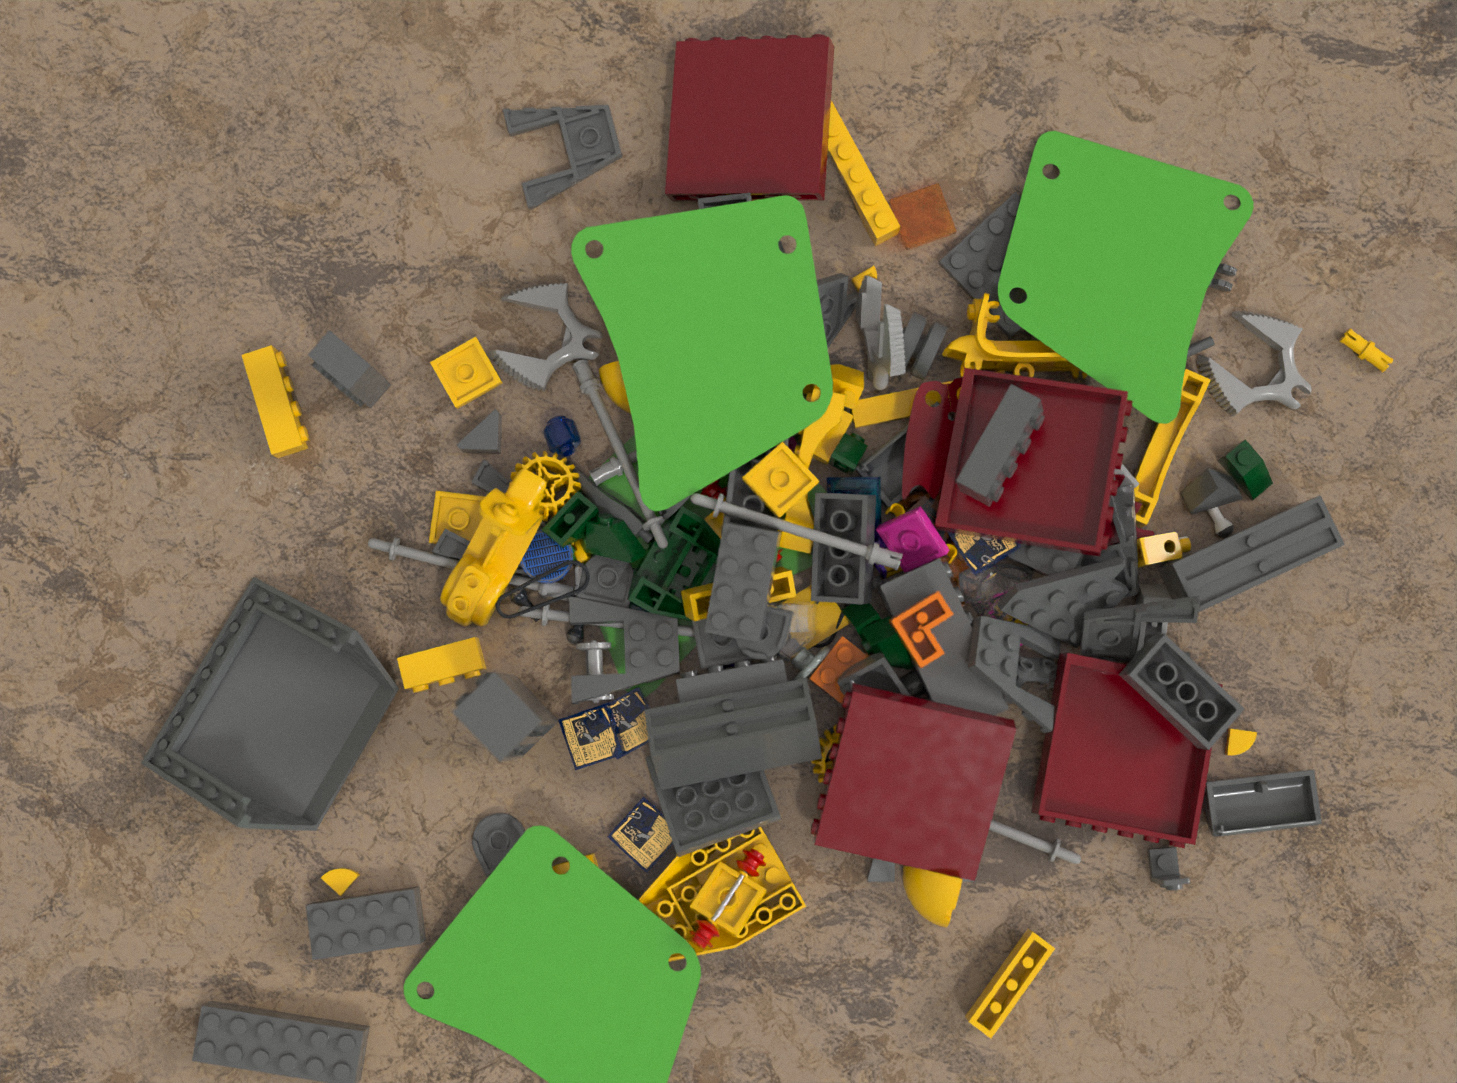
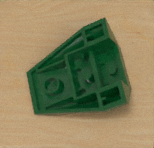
[627,506,721,621]

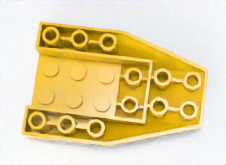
[638,827,806,962]

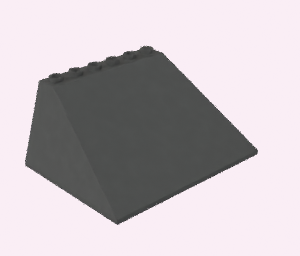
[141,577,399,831]

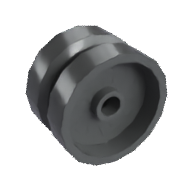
[903,312,948,381]

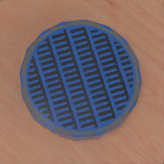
[520,530,573,583]

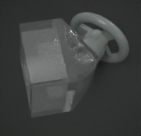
[768,601,830,681]

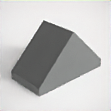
[457,409,502,454]
[1181,468,1242,515]

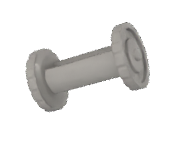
[576,640,614,703]

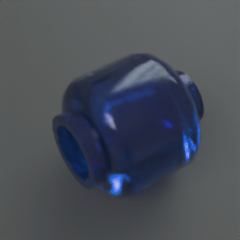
[543,415,581,457]

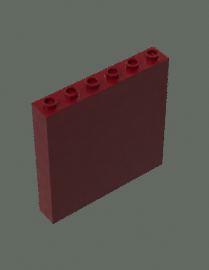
[665,34,835,201]
[935,368,1133,557]
[1031,653,1223,848]
[810,683,1017,881]

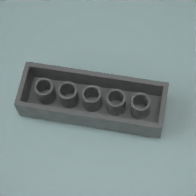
[192,1001,370,1083]

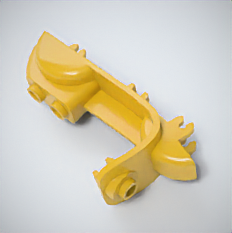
[942,293,1088,379]
[440,469,546,627]

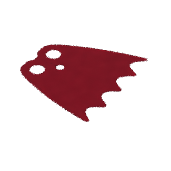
[902,377,963,500]

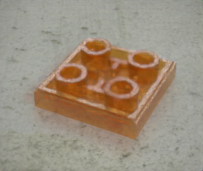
[889,183,956,250]

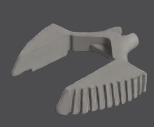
[855,275,905,390]
[489,283,603,392]
[1197,311,1312,416]

